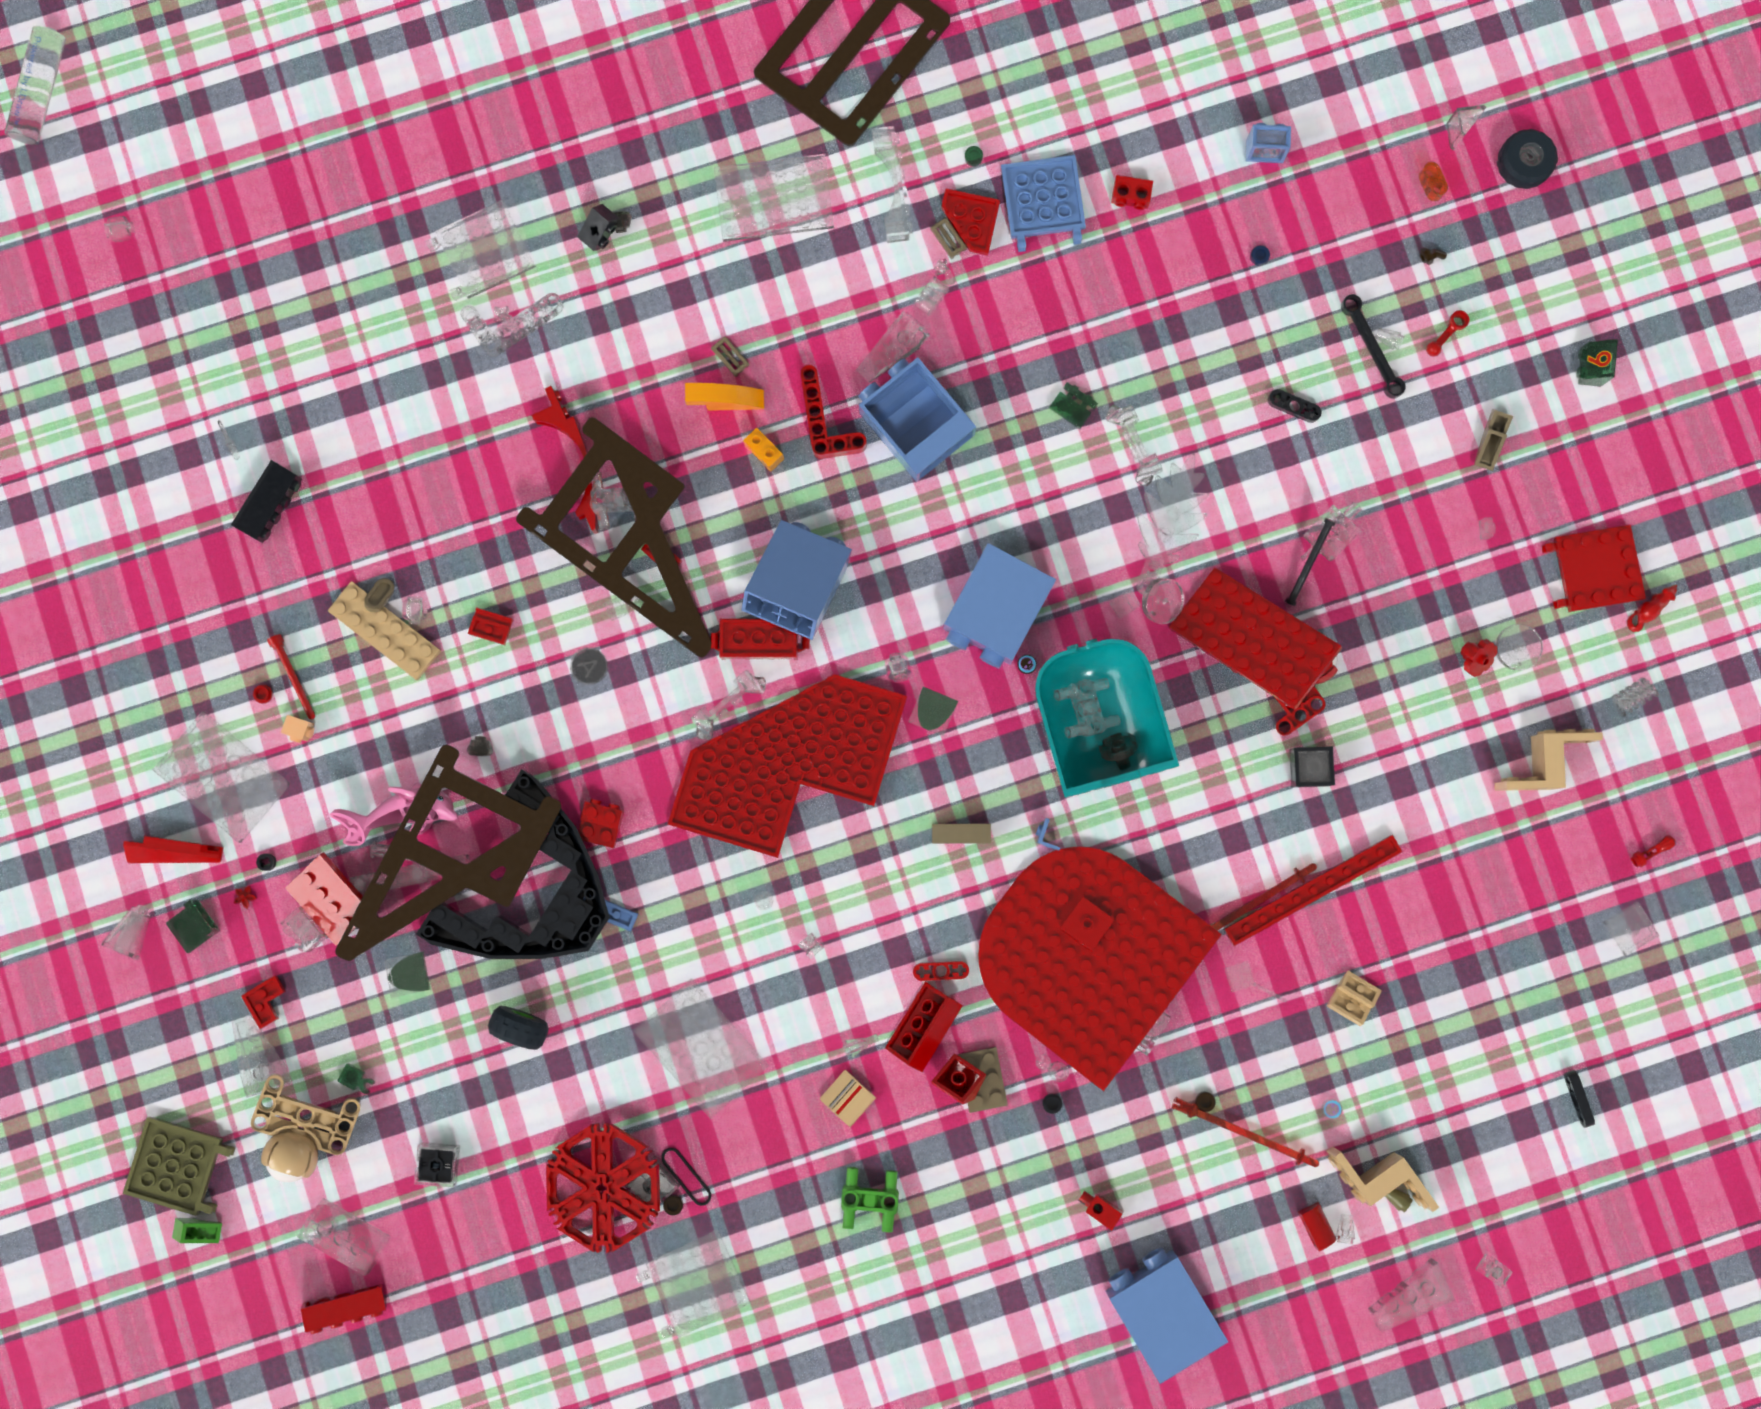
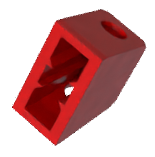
[1078,1191,1124,1231]

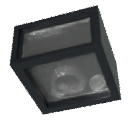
[1289,746,1335,788]

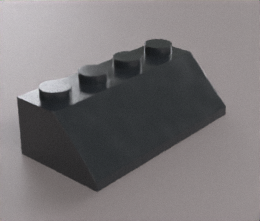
[231,460,302,543]

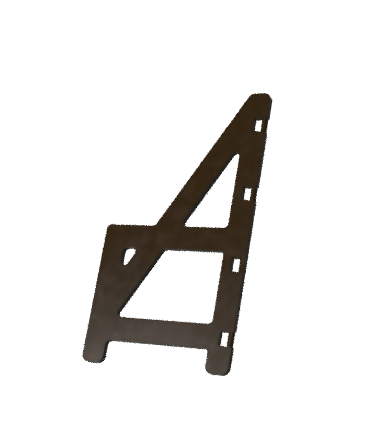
[516,417,711,658]
[335,744,562,961]

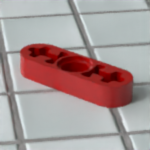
[913,961,969,981]

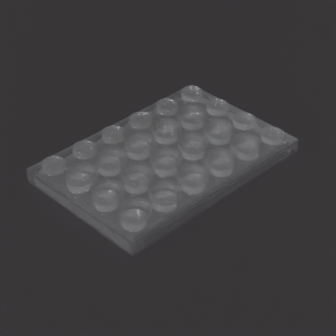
[714,154,834,242]
[152,711,291,843]
[633,978,769,1119]

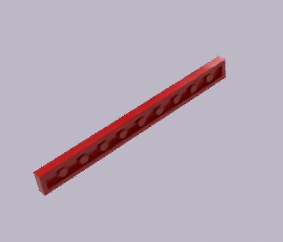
[1224,835,1403,946]

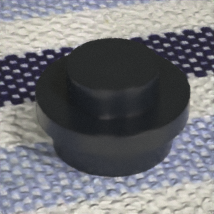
[1043,1094,1062,1114]

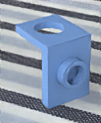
[1036,818,1060,851]

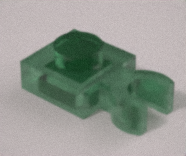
[337,1063,375,1094]

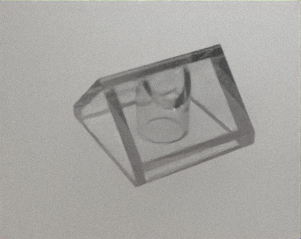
[1446,105,1487,150]

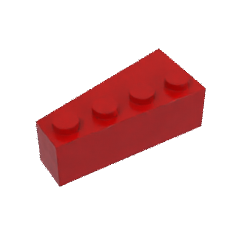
[300,1284,386,1334]

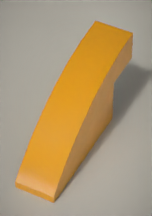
[685,383,764,411]

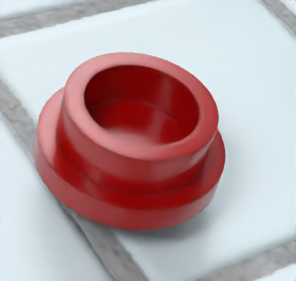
[253,685,273,704]

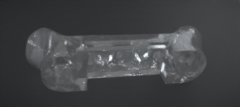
[1105,404,1163,486]
[690,669,766,740]

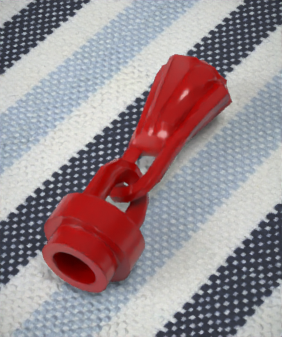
[1631,835,1676,867]

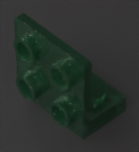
[166,900,220,953]

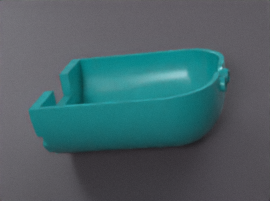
[1035,639,1179,798]

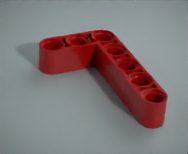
[801,365,867,459]

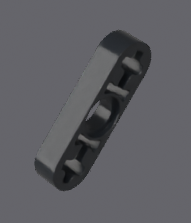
[1268,389,1322,423]
[1564,1070,1595,1128]

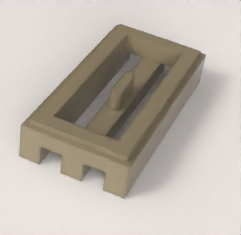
[930,217,967,259]
[711,336,750,377]

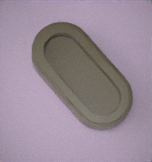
[364,578,394,613]

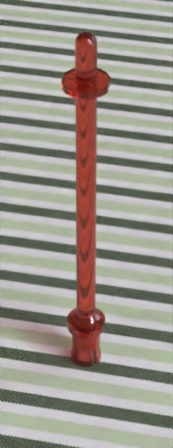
[1211,863,1317,931]
[1171,1097,1319,1167]

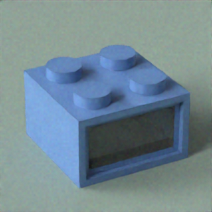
[1246,123,1291,163]

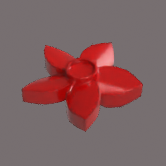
[234,886,257,909]

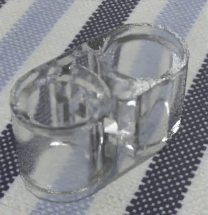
[913,276,950,316]

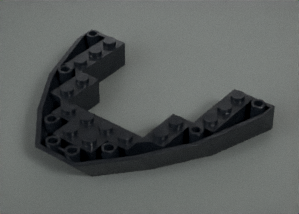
[416,769,610,959]

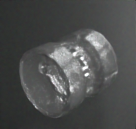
[798,933,824,959]

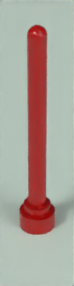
[267,634,315,720]

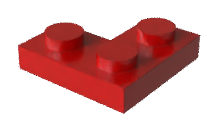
[241,975,286,1029]

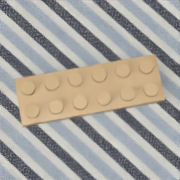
[328,581,441,681]

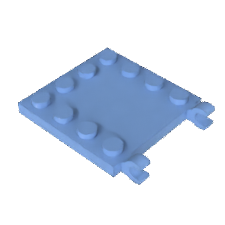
[1001,155,1086,252]

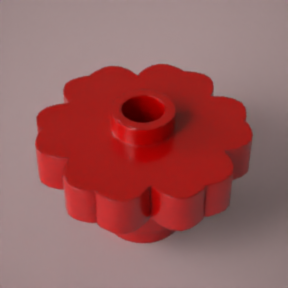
[1461,639,1497,677]

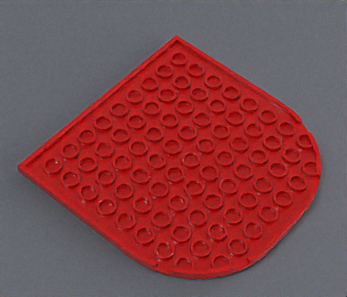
[978,847,1222,1092]

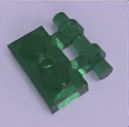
[1049,382,1098,429]

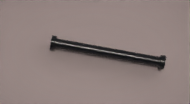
[1285,518,1336,606]

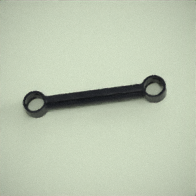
[1341,294,1406,399]

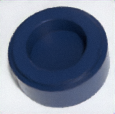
[1250,245,1270,266]

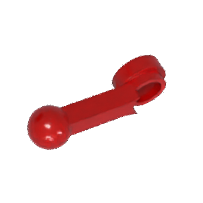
[1426,310,1470,357]

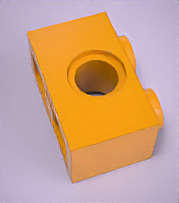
[743,428,784,472]

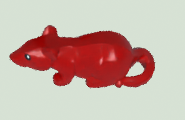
[1627,584,1677,632]

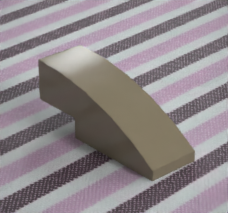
[1474,409,1513,471]
[932,824,991,844]

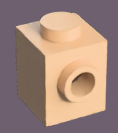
[281,715,315,743]

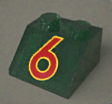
[1576,339,1618,387]

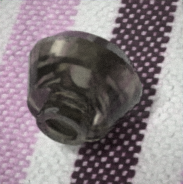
[613,211,632,233]
[467,736,493,756]

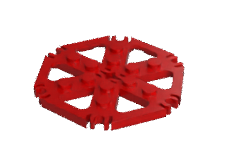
[546,1123,660,1253]

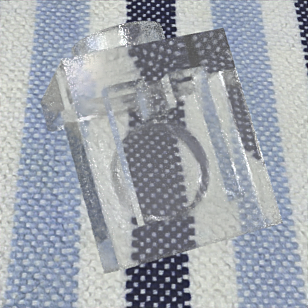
[1476,1254,1513,1288]

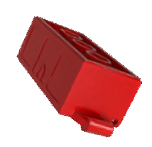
[711,619,810,660]

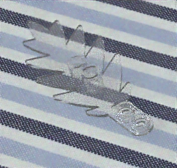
[1137,453,1209,596]

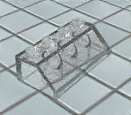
[297,1198,391,1276]

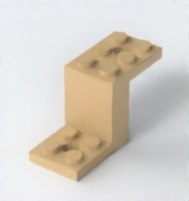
[1495,729,1603,791]
[1326,1147,1439,1212]

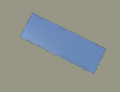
[583,895,639,932]

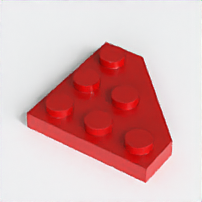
[941,188,1000,256]

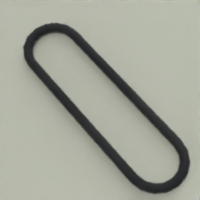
[661,1148,711,1206]

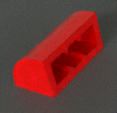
[1298,1202,1337,1252]

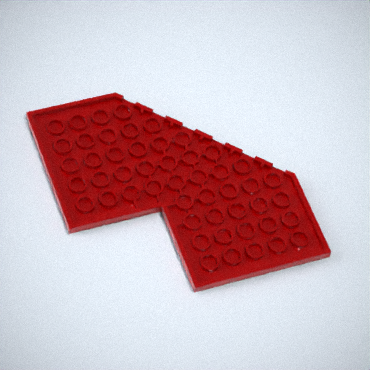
[667,674,907,858]

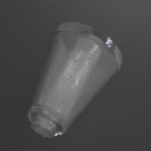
[101,904,151,961]

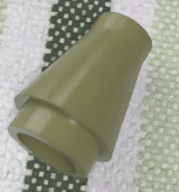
[1385,1189,1413,1212]

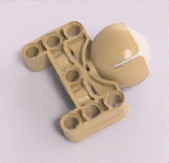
[250,1073,361,1182]

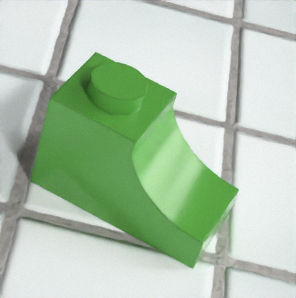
[172,1218,222,1243]

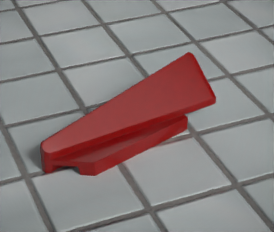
[123,836,224,863]

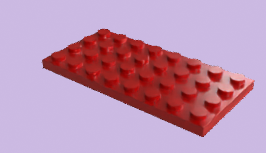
[1169,567,1342,710]

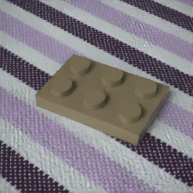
[958,1047,1008,1113]

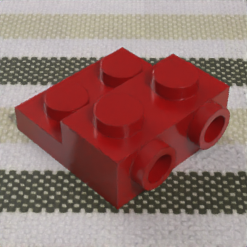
[578,799,624,848]

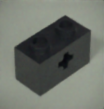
[577,204,619,251]

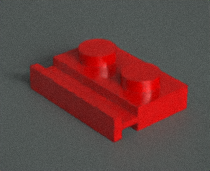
[467,607,514,646]

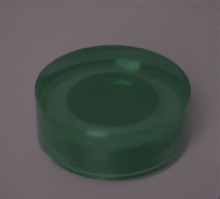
[964,146,983,166]

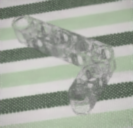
[460,293,564,357]

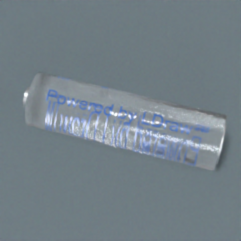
[4,26,66,145]

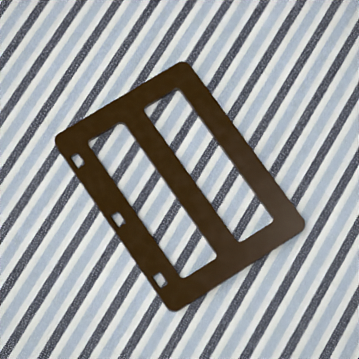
[754,0,950,146]

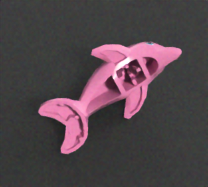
[330,783,458,846]

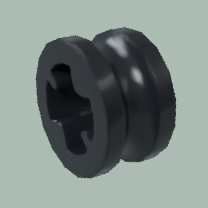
[256,854,276,871]

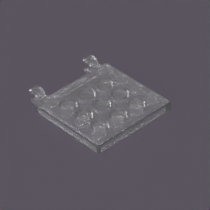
[425,200,536,301]
[636,1229,751,1339]

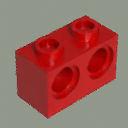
[1111,175,1153,210]

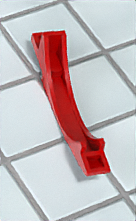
[531,386,598,534]

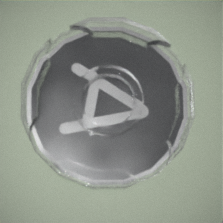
[570,647,608,685]

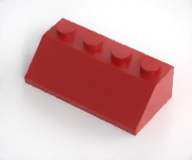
[885,982,963,1072]

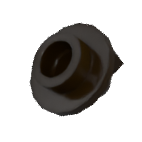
[1420,247,1447,265]

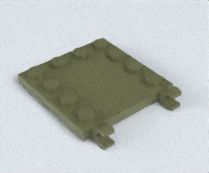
[122,1116,236,1216]

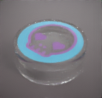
[1321,1099,1342,1119]

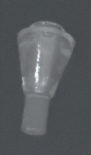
[843,1034,879,1058]

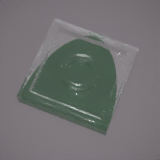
[908,687,958,737]
[384,952,431,998]

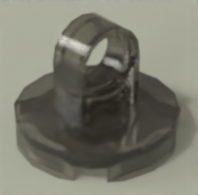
[1099,733,1138,771]

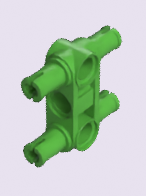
[841,1167,899,1232]

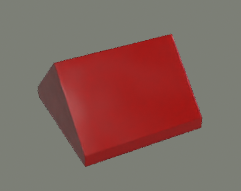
[931,1053,986,1104]

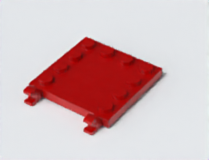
[1542,525,1646,612]

